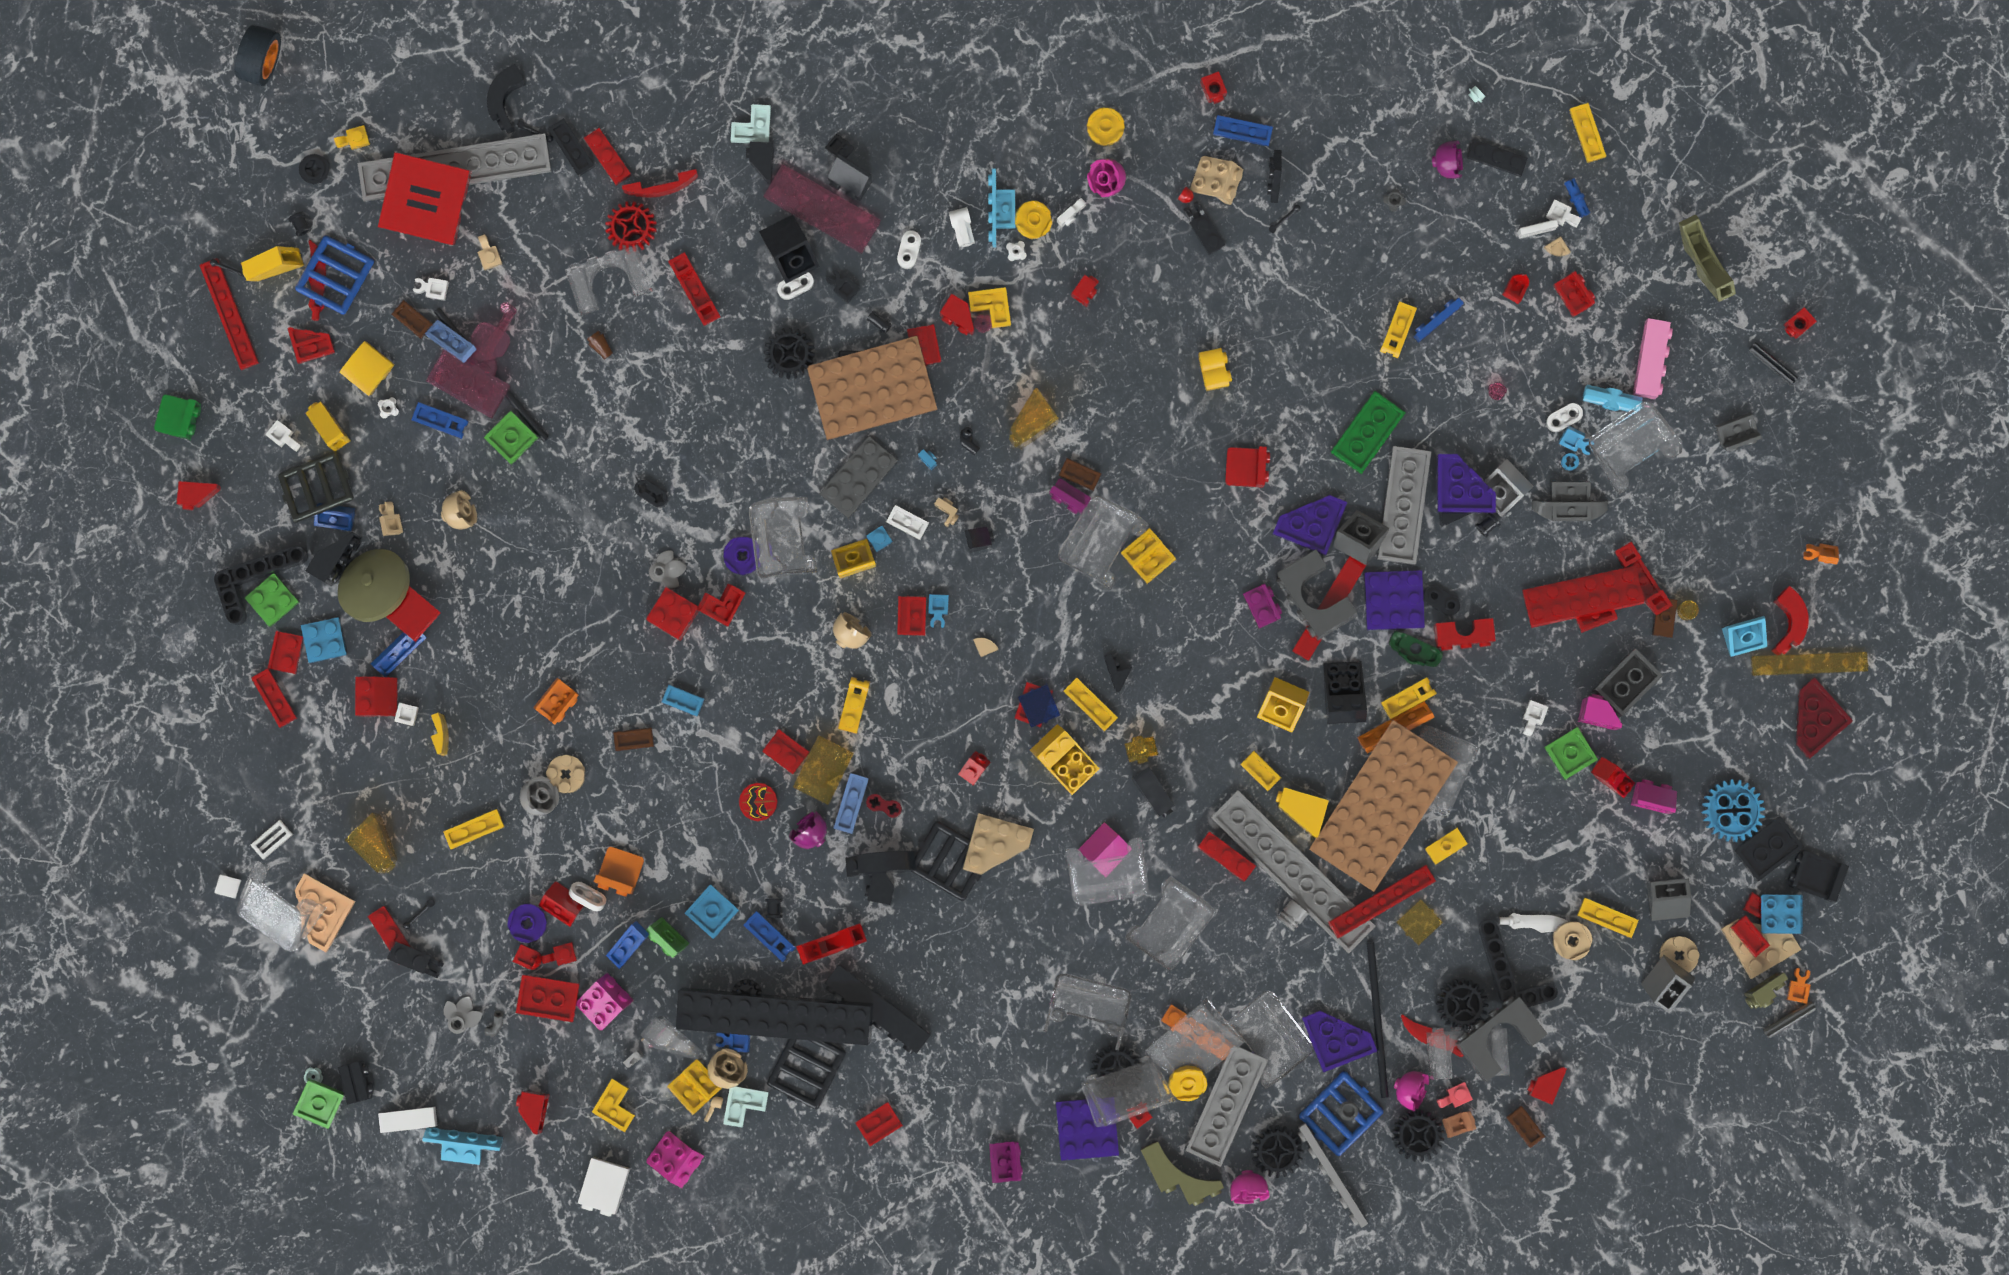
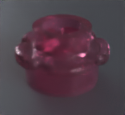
[974,314,992,333]
[1488,382,1507,400]

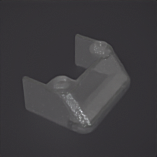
[1043,974,1131,1050]

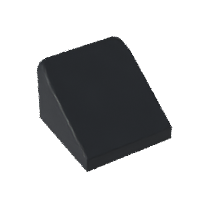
[825,134,854,158]

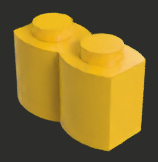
[1198,348,1232,391]

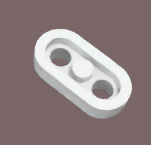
[897,231,921,269]
[777,272,814,300]
[1546,403,1583,432]
[569,882,606,911]

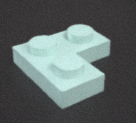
[731,104,771,143]
[723,1086,769,1127]

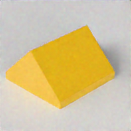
[831,539,876,579]

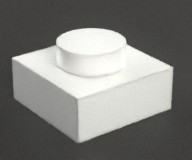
[395,703,419,726]

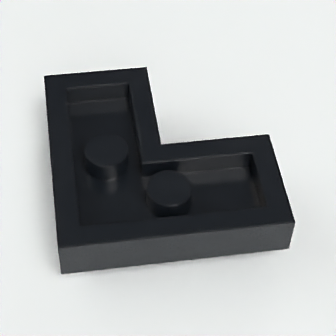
[1267,150,1282,203]

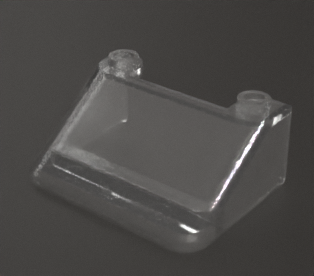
[1589,402,1682,495]
[1058,496,1150,590]
[1065,837,1149,906]
[236,861,327,951]
[1219,991,1313,1089]

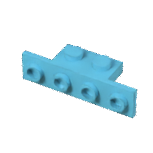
[988,169,1015,247]
[423,1127,503,1165]

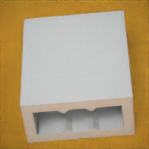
[578,1157,630,1217]

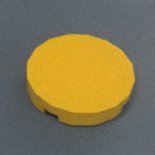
[1087,108,1125,146]
[1015,201,1052,239]
[1168,1065,1207,1101]

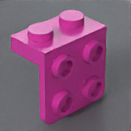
[576,973,634,1030]
[647,1131,704,1188]

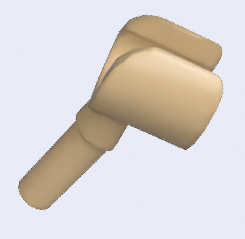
[704,1096,723,1122]

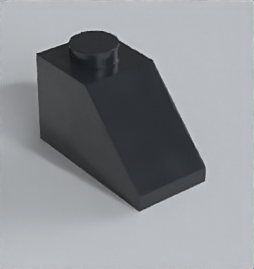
[746,141,774,184]
[965,527,995,553]

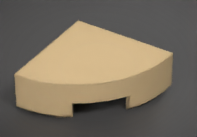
[1544,237,1571,256]
[973,638,999,657]

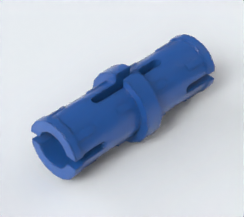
[1564,178,1591,218]

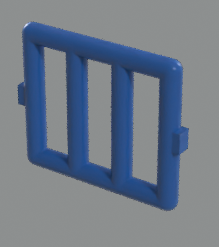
[295,235,374,314]
[1299,1071,1384,1156]

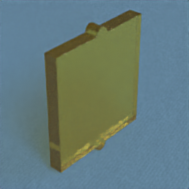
[1396,899,1443,946]

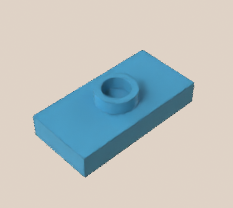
[662,685,705,717]

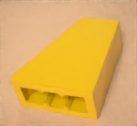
[241,246,304,281]
[306,402,351,451]
[1276,788,1329,838]

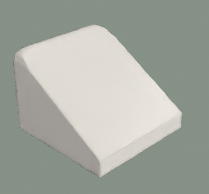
[215,875,241,899]

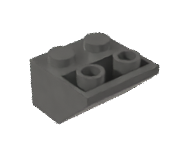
[1647,878,1691,921]
[1641,955,1696,1014]

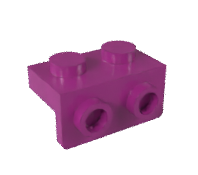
[1049,479,1091,515]
[989,1141,1023,1183]

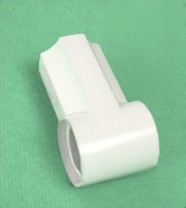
[949,207,975,247]

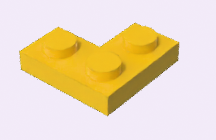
[968,287,1011,328]
[592,1078,635,1132]

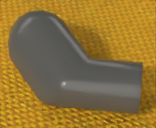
[484,1011,503,1038]

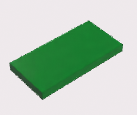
[1330,391,1406,474]

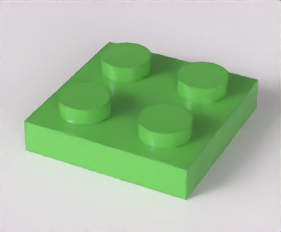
[484,411,538,465]
[245,573,300,627]
[1544,727,1598,780]
[646,917,690,958]
[293,1078,344,1129]

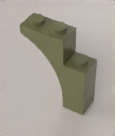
[1679,214,1736,302]
[1140,1141,1224,1206]

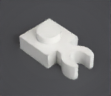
[1057,198,1086,227]
[413,278,449,301]

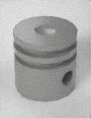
[1276,899,1308,932]

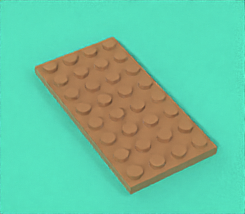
[1309,720,1458,892]

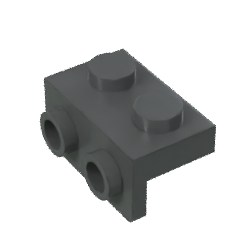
[1715,412,1762,451]

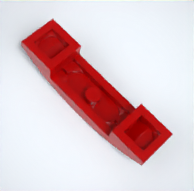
[622,169,698,198]
[668,252,720,326]
[1615,542,1673,616]

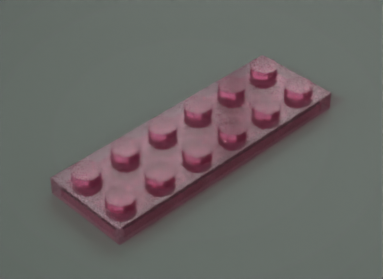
[763,164,881,254]

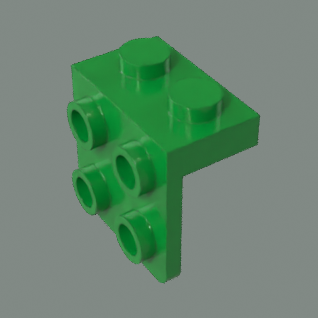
[154,395,201,440]

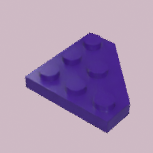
[1437,454,1496,513]
[1272,495,1347,556]
[1302,1011,1377,1072]

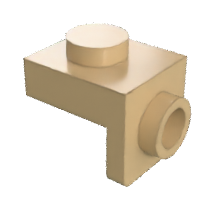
[934,497,959,527]

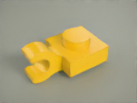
[334,125,370,150]

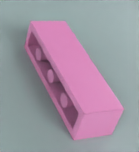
[1633,318,1673,400]

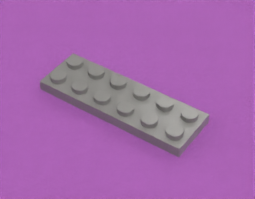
[1377,446,1431,565]
[1186,1044,1268,1167]

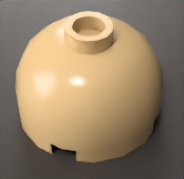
[441,490,477,530]
[833,612,872,649]
[708,1048,748,1089]

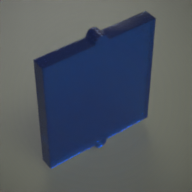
[1018,685,1060,728]

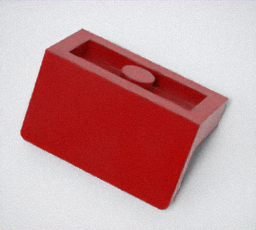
[538,881,584,927]

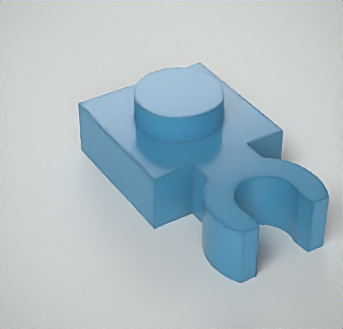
[1559,426,1595,455]
[928,594,949,628]

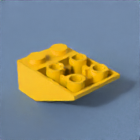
[1030,724,1100,795]

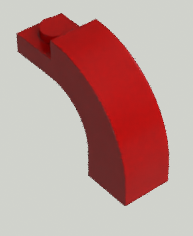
[1771,586,1809,655]
[796,923,867,965]

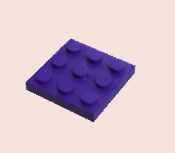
[1364,570,1425,630]
[1056,1097,1119,1161]

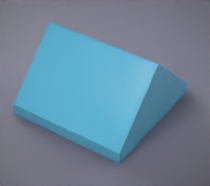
[1722,616,1767,657]

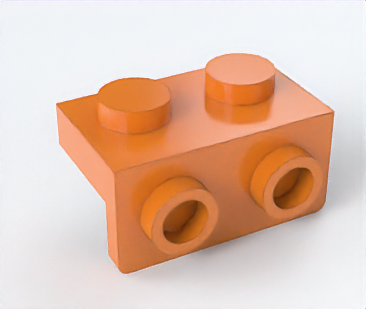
[533,678,579,725]

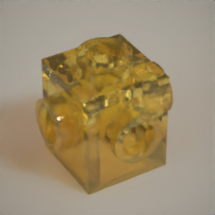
[1125,735,1158,764]

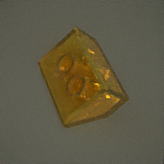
[793,735,854,805]

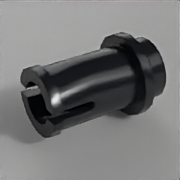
[867,310,892,333]

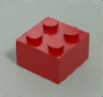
[646,587,699,641]

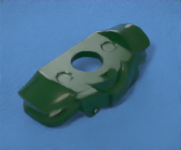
[1389,631,1443,667]

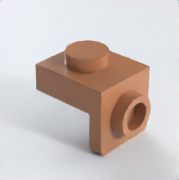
[1442,1111,1476,1138]

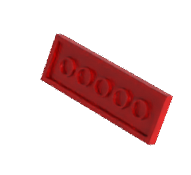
[1522,566,1645,628]

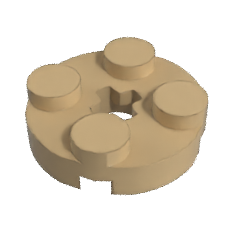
[546,755,585,793]
[1553,921,1592,960]
[1659,936,1699,972]

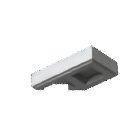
[623,1050,644,1068]

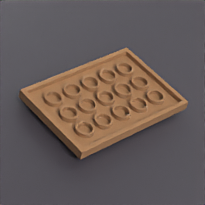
[807,336,938,440]

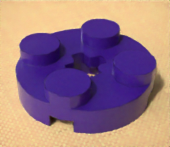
[723,537,762,576]
[507,904,547,943]

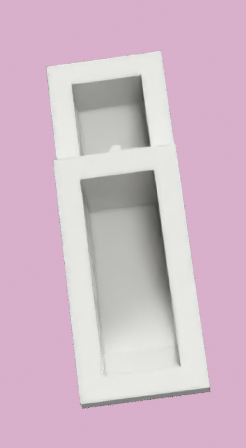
[378,1107,438,1133]

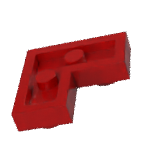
[697,584,745,627]

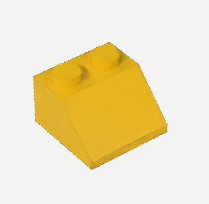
[1257,677,1310,732]

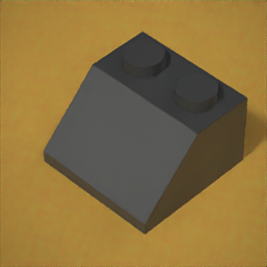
[1333,510,1389,565]

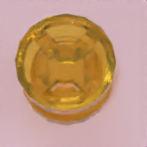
[1677,600,1699,621]

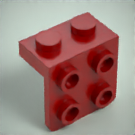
[1225,446,1270,488]

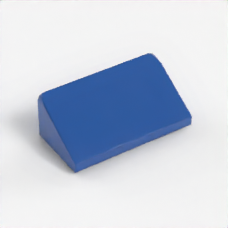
[314,503,355,531]

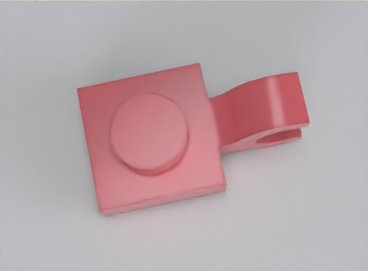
[1437,1082,1473,1108]

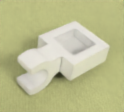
[1546,200,1581,228]
[265,420,301,452]
[1523,700,1548,736]

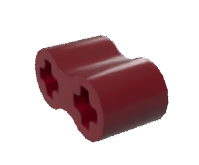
[866,794,902,818]

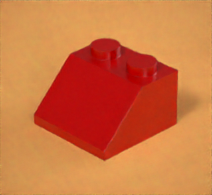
[355,677,398,717]
[516,1090,550,1135]

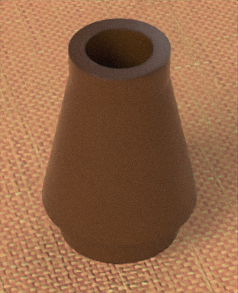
[587,331,613,360]

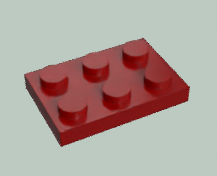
[516,975,580,1022]

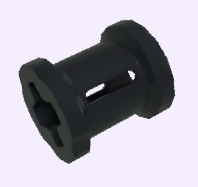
[288,212,312,237]
[1475,513,1501,538]
[765,898,783,918]

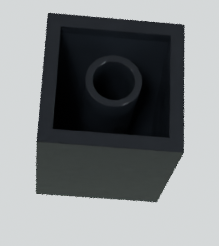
[759,214,820,284]

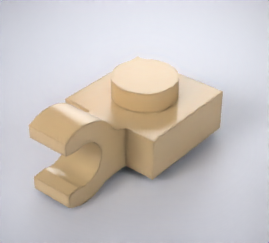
[478,234,502,270]
[379,502,403,536]

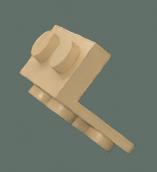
[1190,156,1243,205]

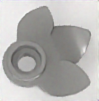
[649,550,687,589]
[444,996,482,1034]

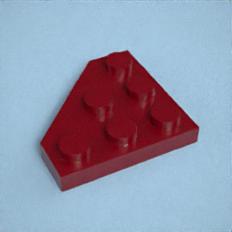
[1796,677,1853,759]

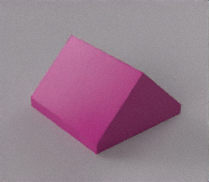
[1078,822,1132,877]

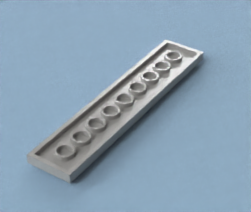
[357,134,552,202]
[1211,790,1376,954]

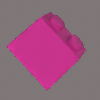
[1578,694,1622,730]
[1631,779,1677,814]

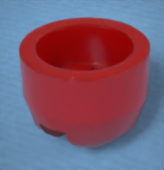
[1178,187,1194,203]

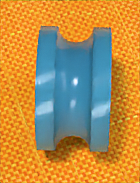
[1561,453,1579,471]

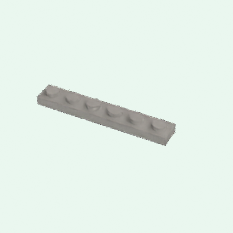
[1297,1123,1368,1228]

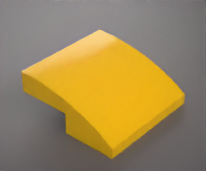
[339,341,395,396]
[1121,528,1176,584]
[431,713,449,756]
[667,1059,722,1115]

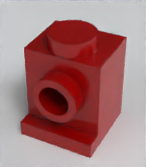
[1071,275,1099,307]

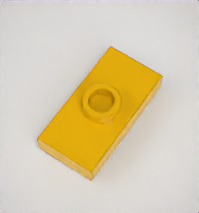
[1240,751,1281,791]
[1425,828,1468,865]

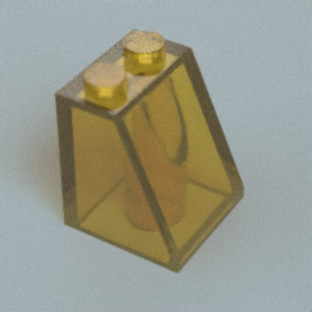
[1009,388,1059,450]
[345,813,397,874]

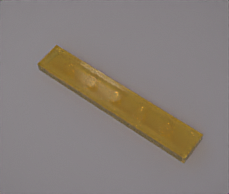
[1751,652,1868,676]

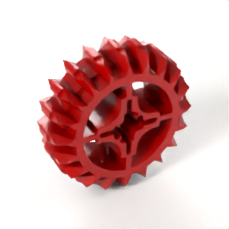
[605,201,657,253]

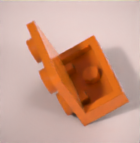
[594,847,644,897]

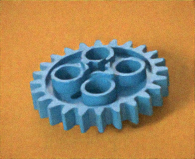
[1701,779,1765,842]

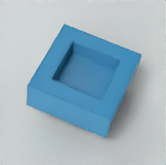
[918,449,937,471]
[866,526,892,552]

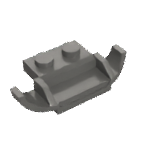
[1532,481,1608,521]

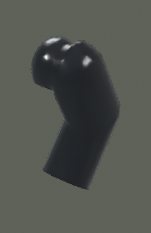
[960,427,980,456]

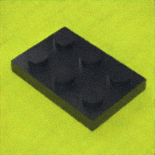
[1734,816,1804,882]

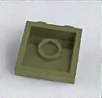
[1744,972,1788,1009]

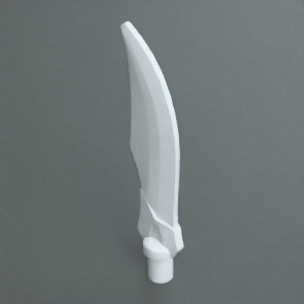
[1499,913,1568,933]

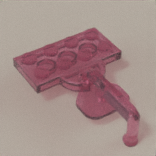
[426,302,517,419]

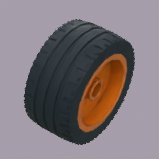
[234,25,281,86]

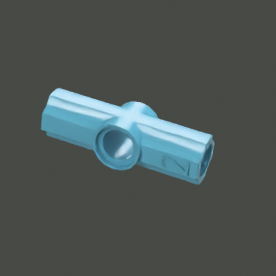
[1582,385,1643,414]

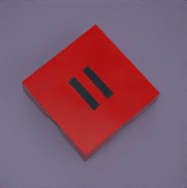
[378,152,472,245]

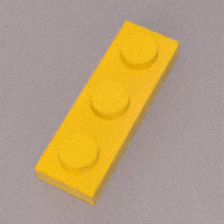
[1569,103,1606,163]
[1063,678,1118,732]
[443,809,505,850]
[1577,898,1639,938]

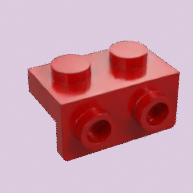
[1553,271,1595,317]

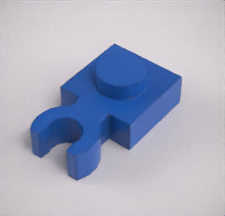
[716,1033,750,1052]

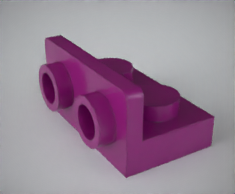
[1243,583,1282,629]

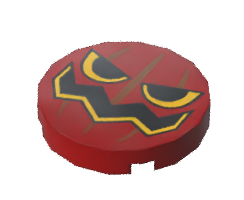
[739,783,778,821]

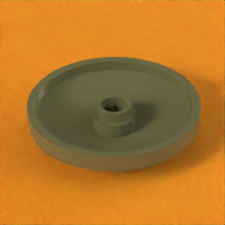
[338,549,410,622]

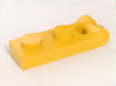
[1380,301,1417,358]
[838,677,870,734]
[1381,677,1437,719]

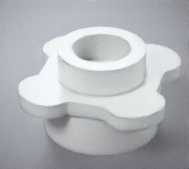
[1006,241,1026,261]
[378,397,399,418]

